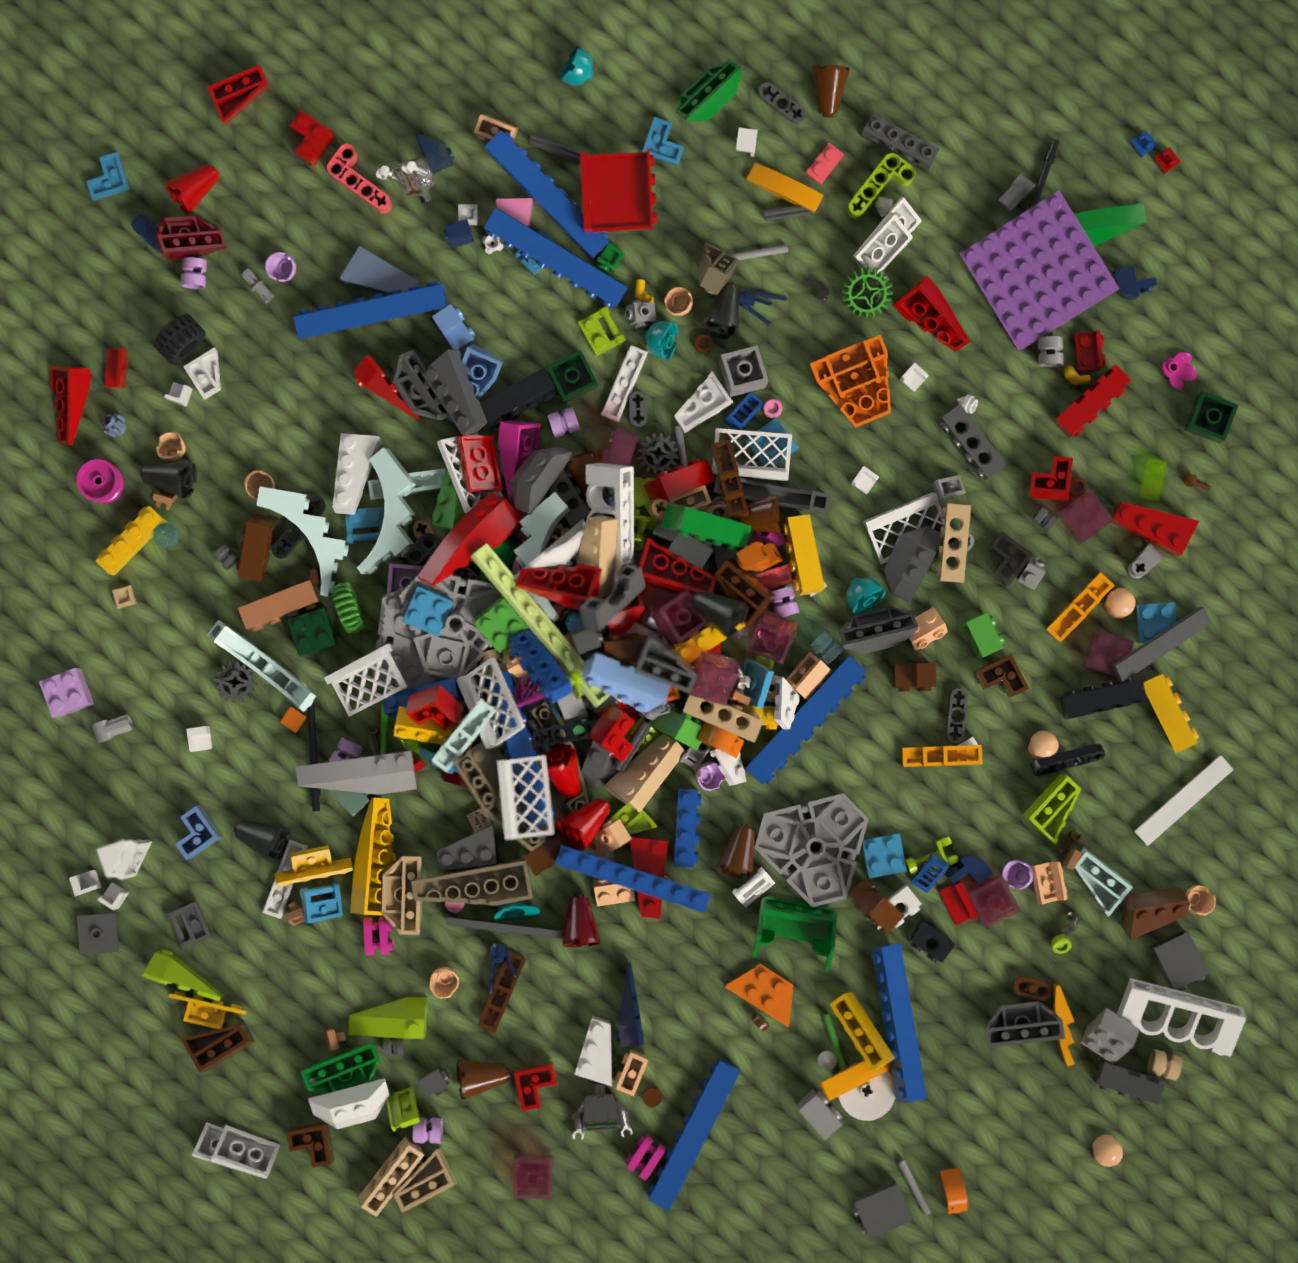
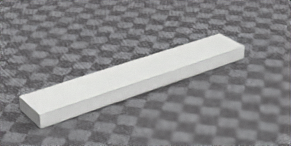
[1134,755,1234,846]

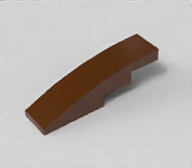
[711,439,749,520]
[477,952,526,1033]

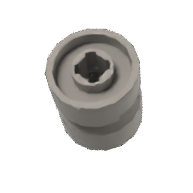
[1038,336,1064,367]

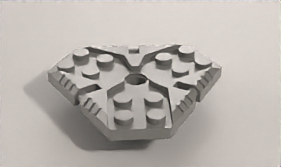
[399,573,502,679]
[372,587,481,691]
[754,793,869,907]

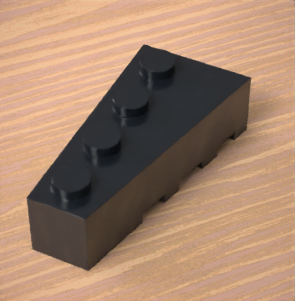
[1059,677,1148,719]

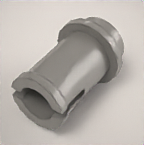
[645,701,671,720]

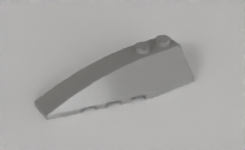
[296,751,417,795]

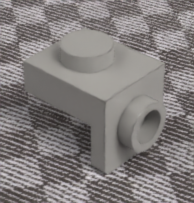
[1018,556,1048,590]

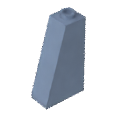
[340,246,420,295]

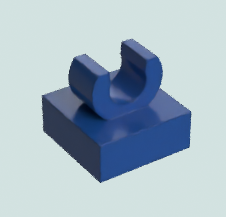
[1129,130,1157,158]

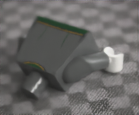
[572,1084,633,1140]

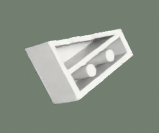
[575,1016,612,1086]

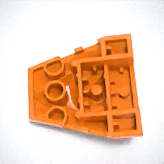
[809,334,891,428]

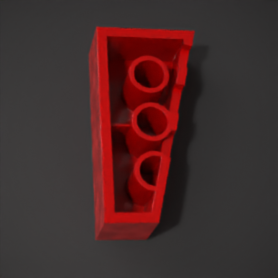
[1053,364,1132,438]
[1109,502,1199,557]
[639,538,717,596]
[630,837,668,919]

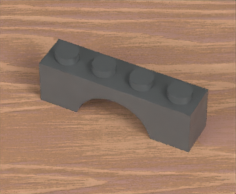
[580,564,646,631]

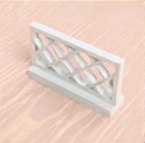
[712,428,792,481]
[437,433,503,514]
[863,492,945,564]
[324,644,407,717]
[456,657,525,749]
[497,755,554,840]

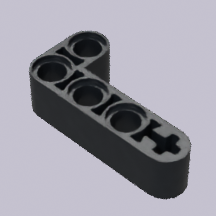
[407,533,479,588]

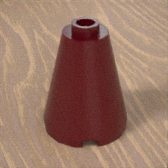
[562,894,601,947]

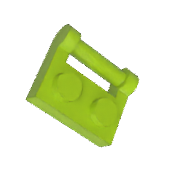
[578,306,626,357]

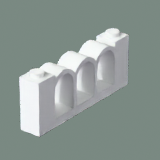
[586,463,634,575]
[1117,978,1246,1057]

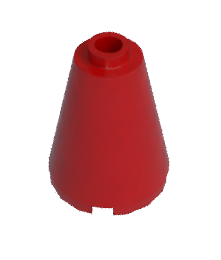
[165,165,219,215]
[539,744,581,799]
[557,798,610,851]

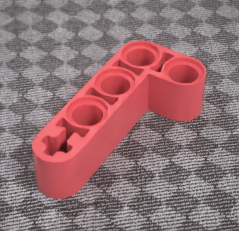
[327,144,392,214]

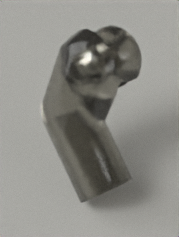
[805,278,829,301]
[1058,911,1081,936]

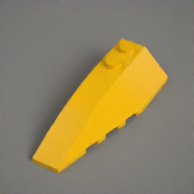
[350,798,396,915]

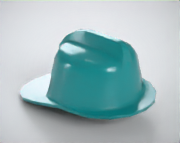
[494,900,540,921]

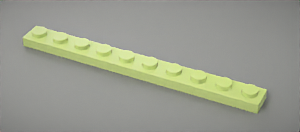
[471,544,610,708]

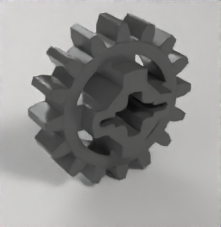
[638,433,679,475]
[215,662,258,703]

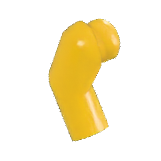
[635,279,654,302]
[1064,366,1091,385]

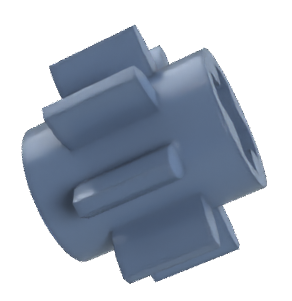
[102,413,127,438]

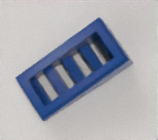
[724,392,765,430]
[911,853,949,893]

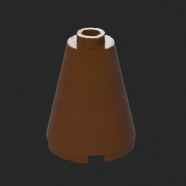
[812,65,850,118]
[566,449,605,501]
[728,495,781,533]
[715,824,755,879]
[456,1060,510,1100]

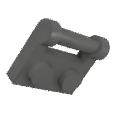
[165,901,212,950]

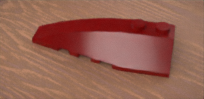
[418,491,522,586]

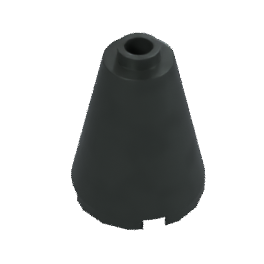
[701,283,739,339]
[140,460,197,499]
[692,591,748,638]
[234,820,290,864]

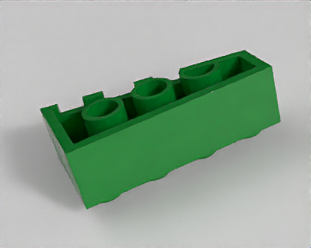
[662,505,752,551]

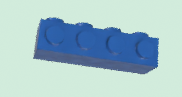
[509,628,572,704]
[383,678,465,719]
[674,788,701,868]

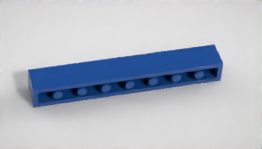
[484,130,609,260]
[484,208,628,308]
[293,281,449,339]
[744,655,866,784]
[485,671,554,829]
[555,844,711,913]
[871,943,927,1103]
[647,1058,741,1211]

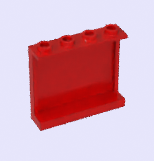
[580,149,657,234]

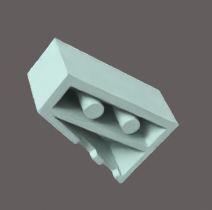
[1075,847,1133,917]

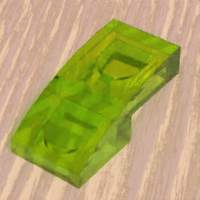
[1139,457,1167,501]

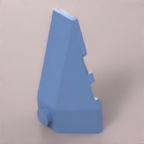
[445,344,503,422]

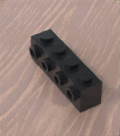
[480,368,557,429]

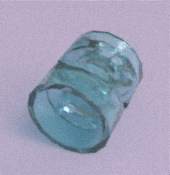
[808,629,845,665]

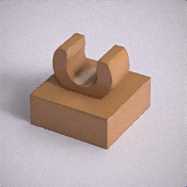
[153,488,178,510]
[285,902,304,926]
[323,1029,346,1051]

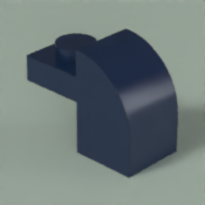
[1111,267,1157,300]
[947,855,994,885]

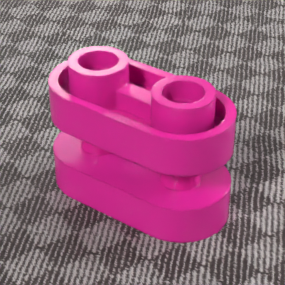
[363,916,394,956]
[625,1135,666,1181]

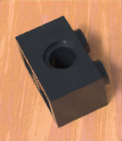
[908,920,955,963]

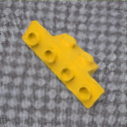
[274,845,353,886]
[168,991,247,1029]

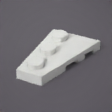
[674,371,733,434]

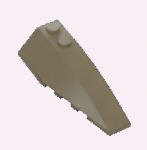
[411,858,533,906]

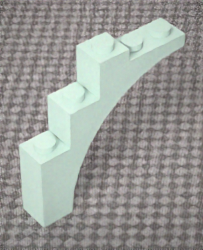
[357,447,417,575]
[257,486,349,596]
[514,492,570,622]
[207,620,316,711]

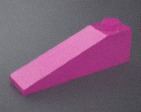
[498,421,541,502]

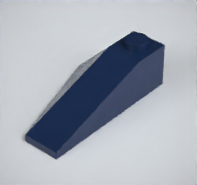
[415,134,454,174]
[615,963,644,1046]

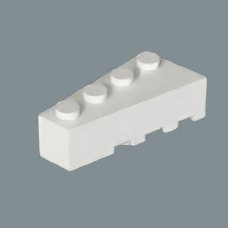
[333,433,382,515]

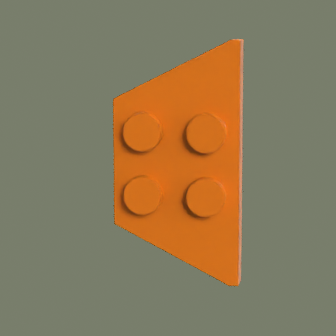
[725,963,793,1027]

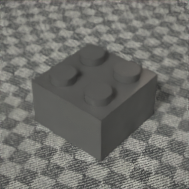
[668,534,713,570]

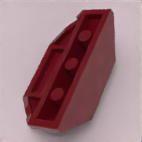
[155,216,227,260]

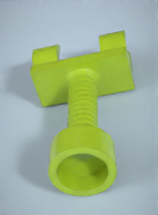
[634,508,658,551]
[905,836,959,874]

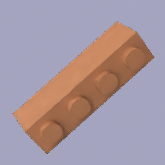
[238,580,321,632]

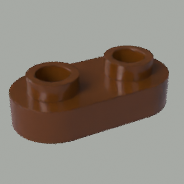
[1012,976,1052,1001]

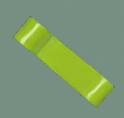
[847,153,916,219]

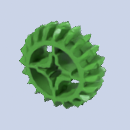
[841,266,893,318]
[331,582,365,634]

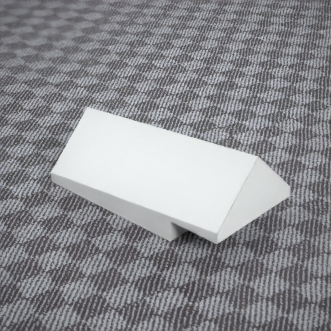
[853,197,922,279]
[97,840,152,880]
[192,1122,280,1179]

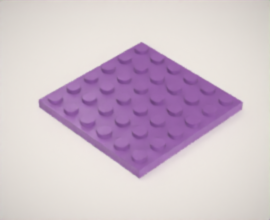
[960,190,1120,351]

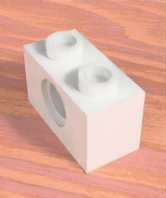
[887,885,921,928]

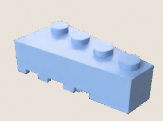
[581,653,670,713]

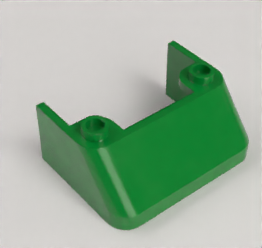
[752,896,837,971]

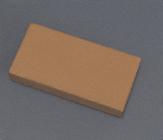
[1061,849,1082,870]

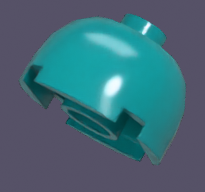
[560,46,595,86]
[644,321,678,360]
[846,578,885,614]

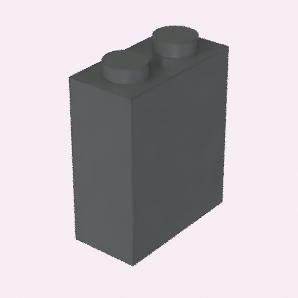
[1150,930,1209,991]
[851,1181,913,1239]

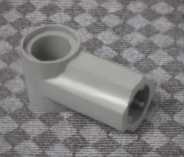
[997,173,1036,212]
[92,714,134,743]

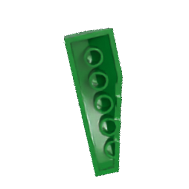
[1074,203,1147,247]

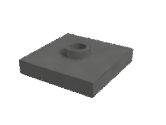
[77,912,119,955]

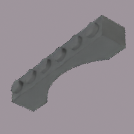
[714,474,831,515]

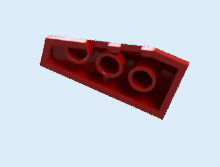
[893,275,970,352]
[354,354,421,422]
[50,365,91,445]
[515,564,602,610]
[601,594,644,634]

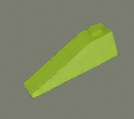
[142,949,224,1001]
[349,997,427,1039]

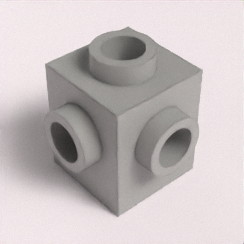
[625,300,656,328]

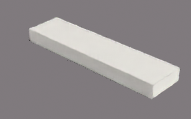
[601,345,648,423]
[262,840,308,919]

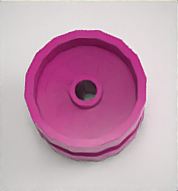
[76,459,125,504]

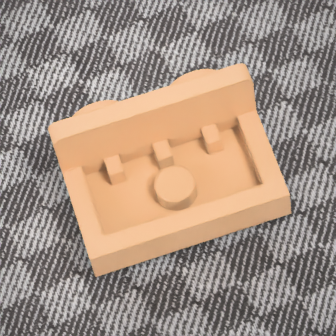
[908,607,948,651]
[1030,861,1067,904]
[593,877,635,906]

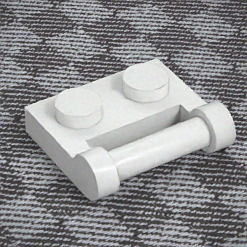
[732,867,775,908]

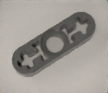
[758,82,806,124]
[946,688,968,743]

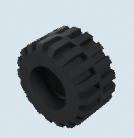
[153,314,206,364]

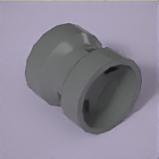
[1032,506,1059,532]
[212,544,240,571]
[383,1037,405,1057]

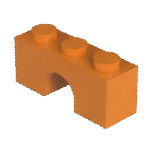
[736,542,783,571]

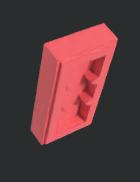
[752,564,794,590]

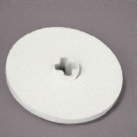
[838,1063,895,1121]

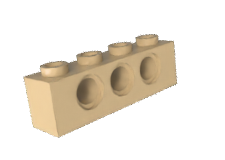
[936,504,971,583]
[683,688,764,742]
[358,1136,424,1217]

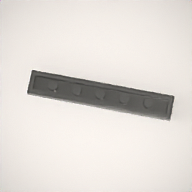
[1112,606,1211,682]
[446,916,563,939]

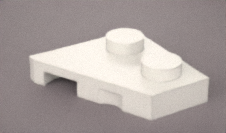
[184,347,221,400]
[774,677,800,729]
[710,749,746,786]

